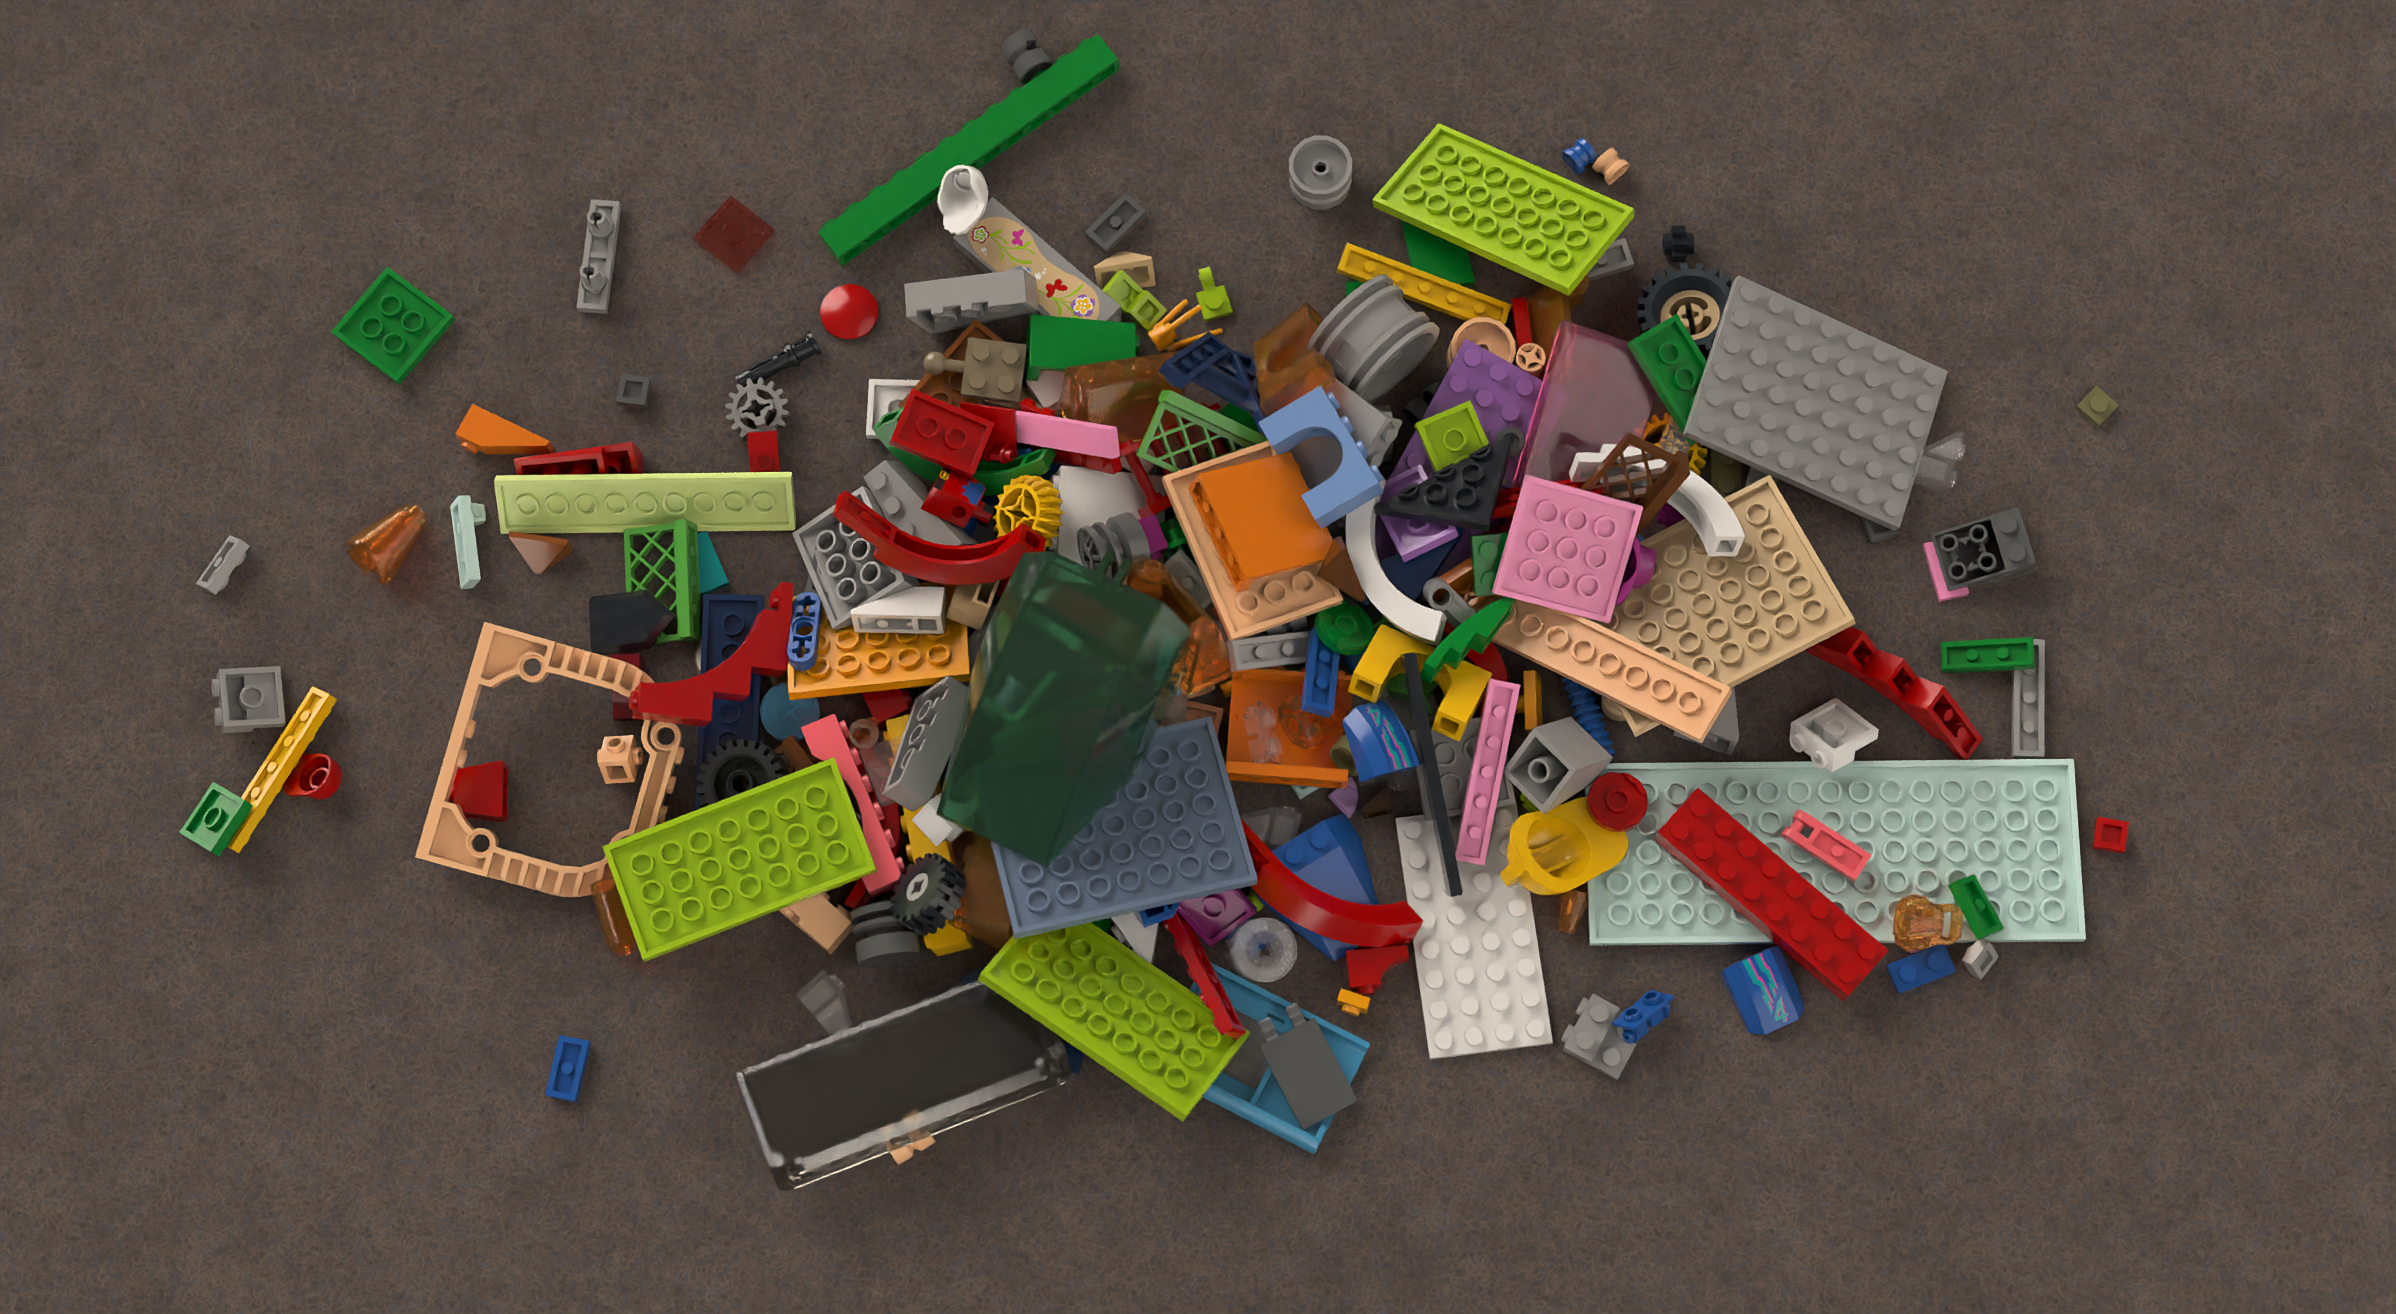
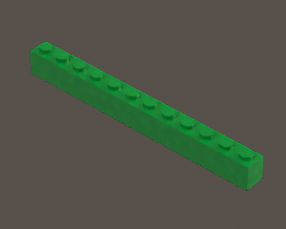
[818,34,1120,267]

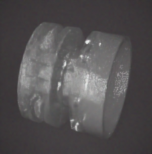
[1226,918,1297,982]

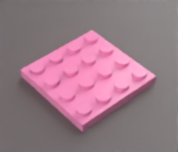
[1492,474,1643,624]

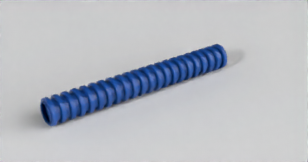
[1560,676,1616,757]

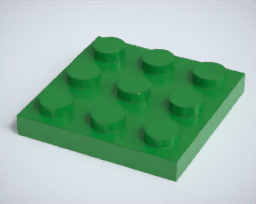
[331,266,456,385]

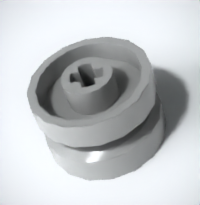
[1289,135,1352,210]

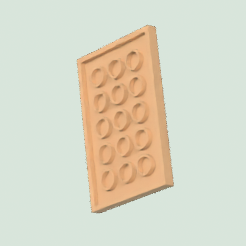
[1162,440,1343,641]

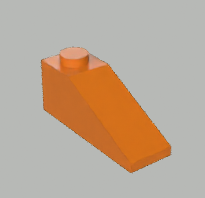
[455,404,554,455]

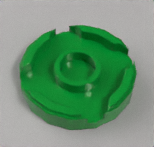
[1315,600,1374,656]

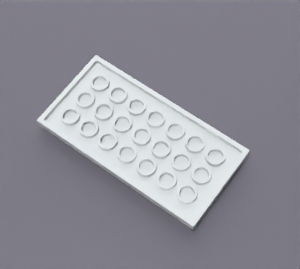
[1395,804,1553,1060]

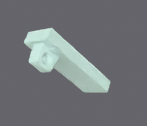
[450,495,486,589]

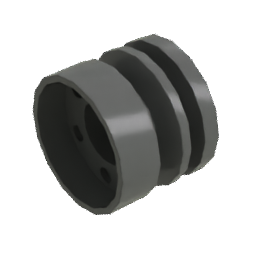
[1077,512,1151,588]
[850,900,922,968]

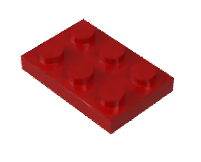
[889,388,995,479]

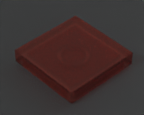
[693,195,775,274]

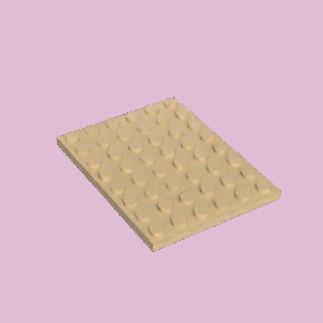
[1584,475,1856,737]

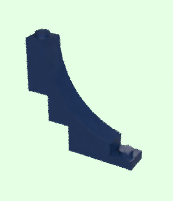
[1317,526,1466,613]

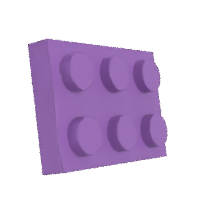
[1379,464,1459,562]

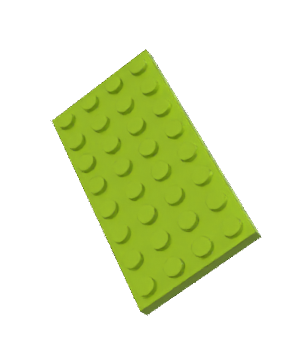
[1372,123,1634,296]
[602,757,877,962]
[978,922,1251,1122]

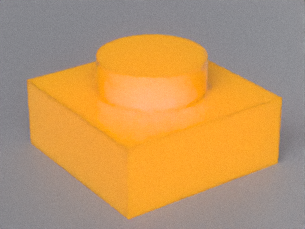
[1337,988,1370,1016]

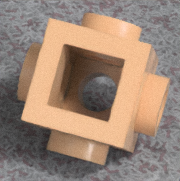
[597,735,643,784]

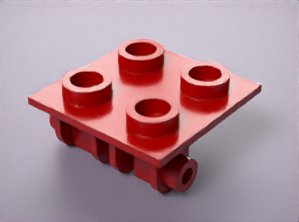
[960,402,1018,464]

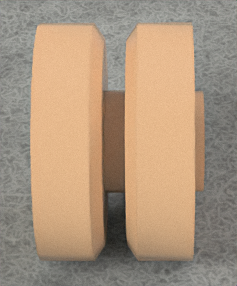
[1446,317,1516,369]

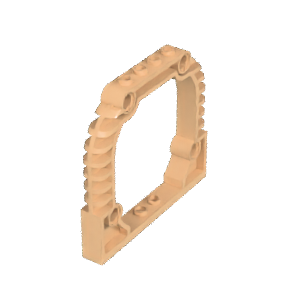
[415,622,685,897]

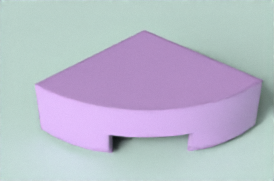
[1328,776,1358,820]

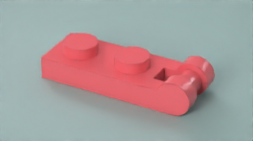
[1781,809,1872,882]

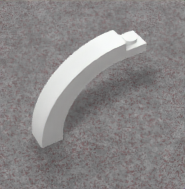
[1569,444,1745,556]
[1345,476,1447,647]

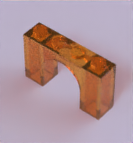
[1253,302,1335,416]

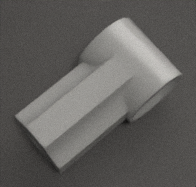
[1423,577,1477,629]

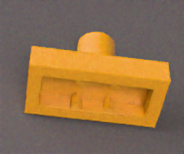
[1515,670,1543,734]

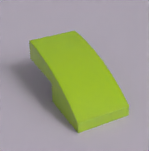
[1102,270,1167,332]

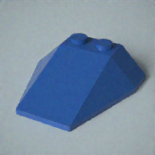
[1249,813,1378,962]

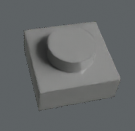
[1962,938,1999,980]

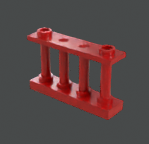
[1119,402,1227,519]

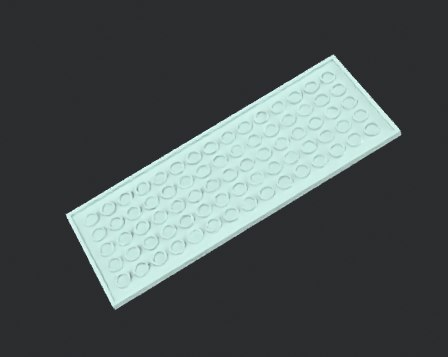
[1584,759,2086,946]

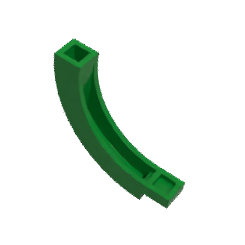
[873,407,1056,495]

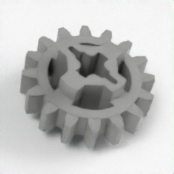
[725,377,790,439]

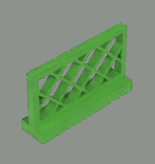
[1136,390,1268,473]
[624,519,702,645]

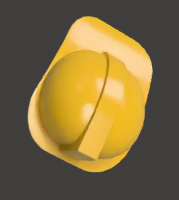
[1499,797,1629,895]

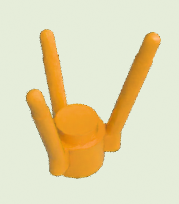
[1147,299,1223,353]

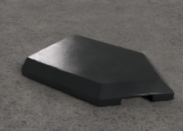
[589,590,677,655]

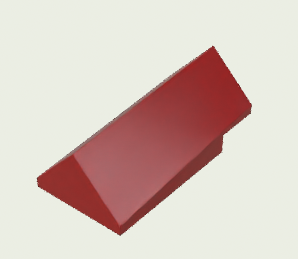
[514,442,643,475]

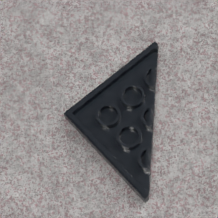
[1374,433,1514,531]

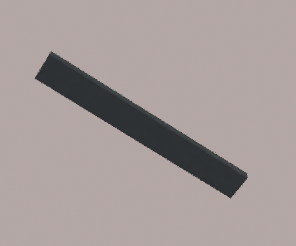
[1400,652,1463,897]

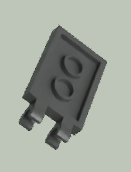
[1257,1003,1358,1130]

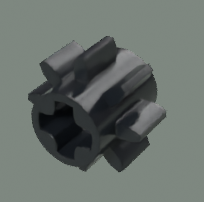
[1662,226,1694,262]

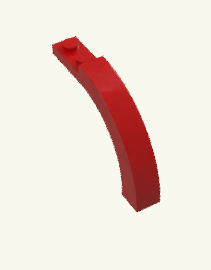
[833,490,1046,585]
[1241,819,1424,947]

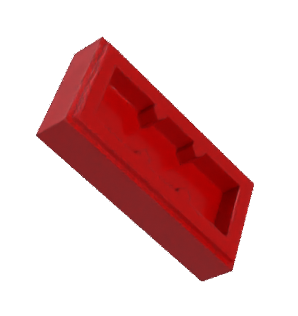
[747,430,781,472]

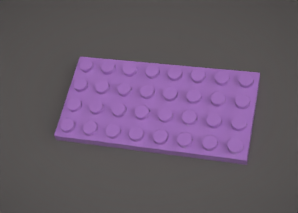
[1375,339,1570,578]

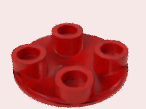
[820,284,878,339]

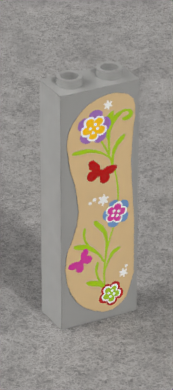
[953,197,1122,322]

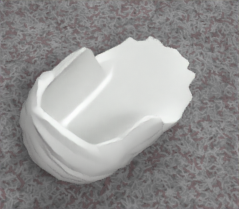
[937,165,988,235]

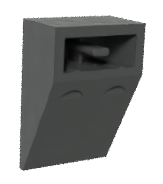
[1931,507,2040,591]

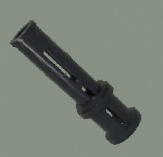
[734,331,822,387]

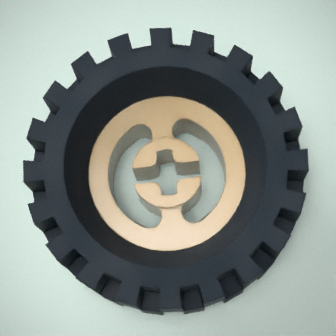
[1637,263,1731,361]

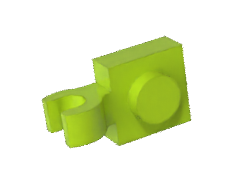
[1196,267,1233,322]

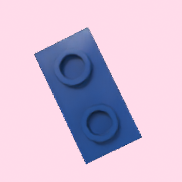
[1612,990,1674,1044]

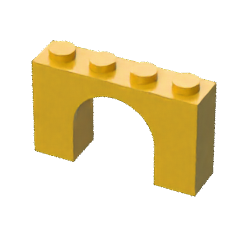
[1348,624,1492,741]

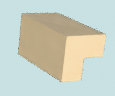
[945,580,1000,630]

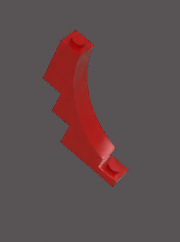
[629,582,794,727]
[1806,627,1983,760]

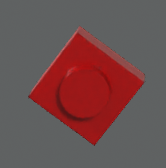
[2092,817,2129,854]

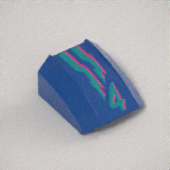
[1343,700,1422,782]
[1720,946,1805,1035]

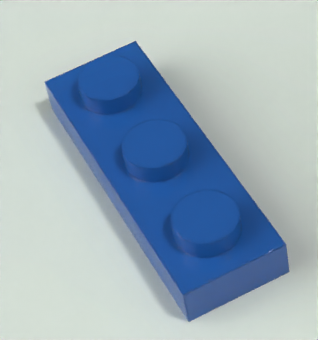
[1300,627,1340,718]

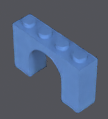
[1258,385,1384,529]

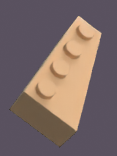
[779,892,854,955]

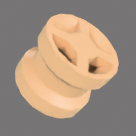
[1592,148,1629,185]
[1515,343,1546,377]

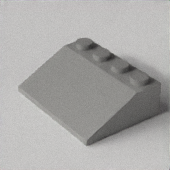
[792,486,921,630]

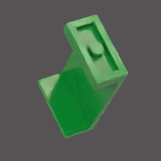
[1026,314,1140,389]

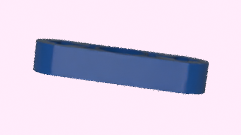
[787,592,822,671]

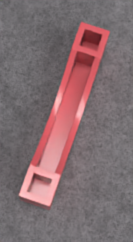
[801,713,907,898]

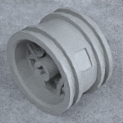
[1307,274,1440,404]

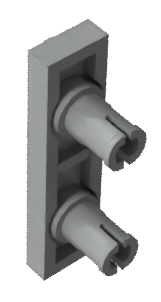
[576,199,621,314]

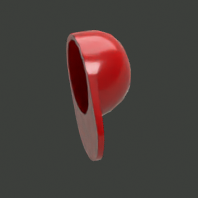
[282,753,343,800]

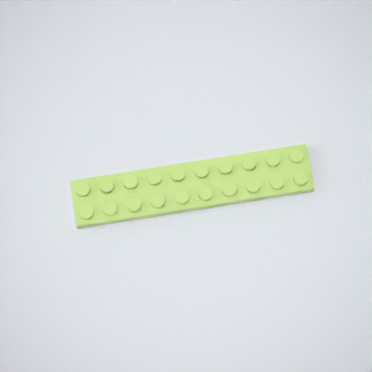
[494,472,796,534]

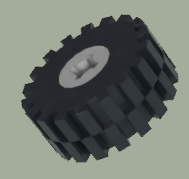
[890,853,967,936]

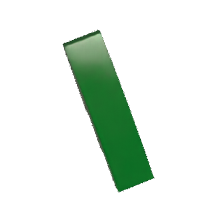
[1420,596,1515,685]

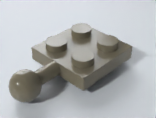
[923,337,1027,404]

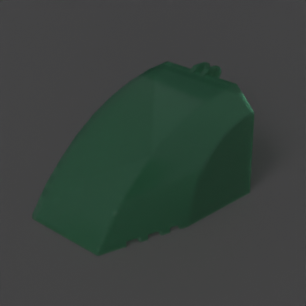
[936,550,1191,867]

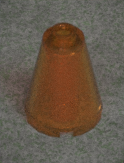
[344,504,426,585]

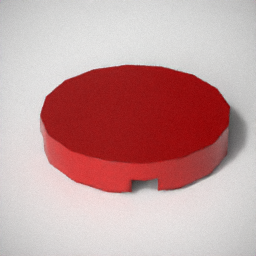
[1586,772,1648,833]

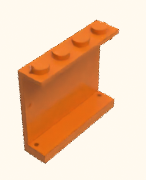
[1188,452,1334,593]
[1226,666,1353,789]

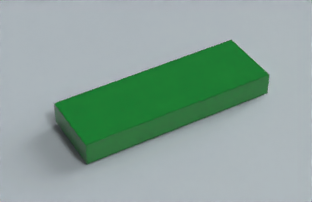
[1941,637,2035,673]

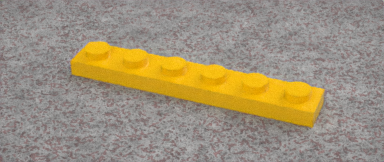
[1336,243,1511,326]
[227,686,337,853]

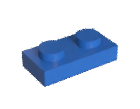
[1885,943,1956,995]
[545,1035,591,1103]

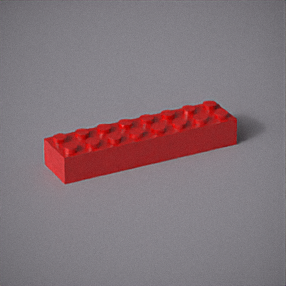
[1654,788,1889,1002]

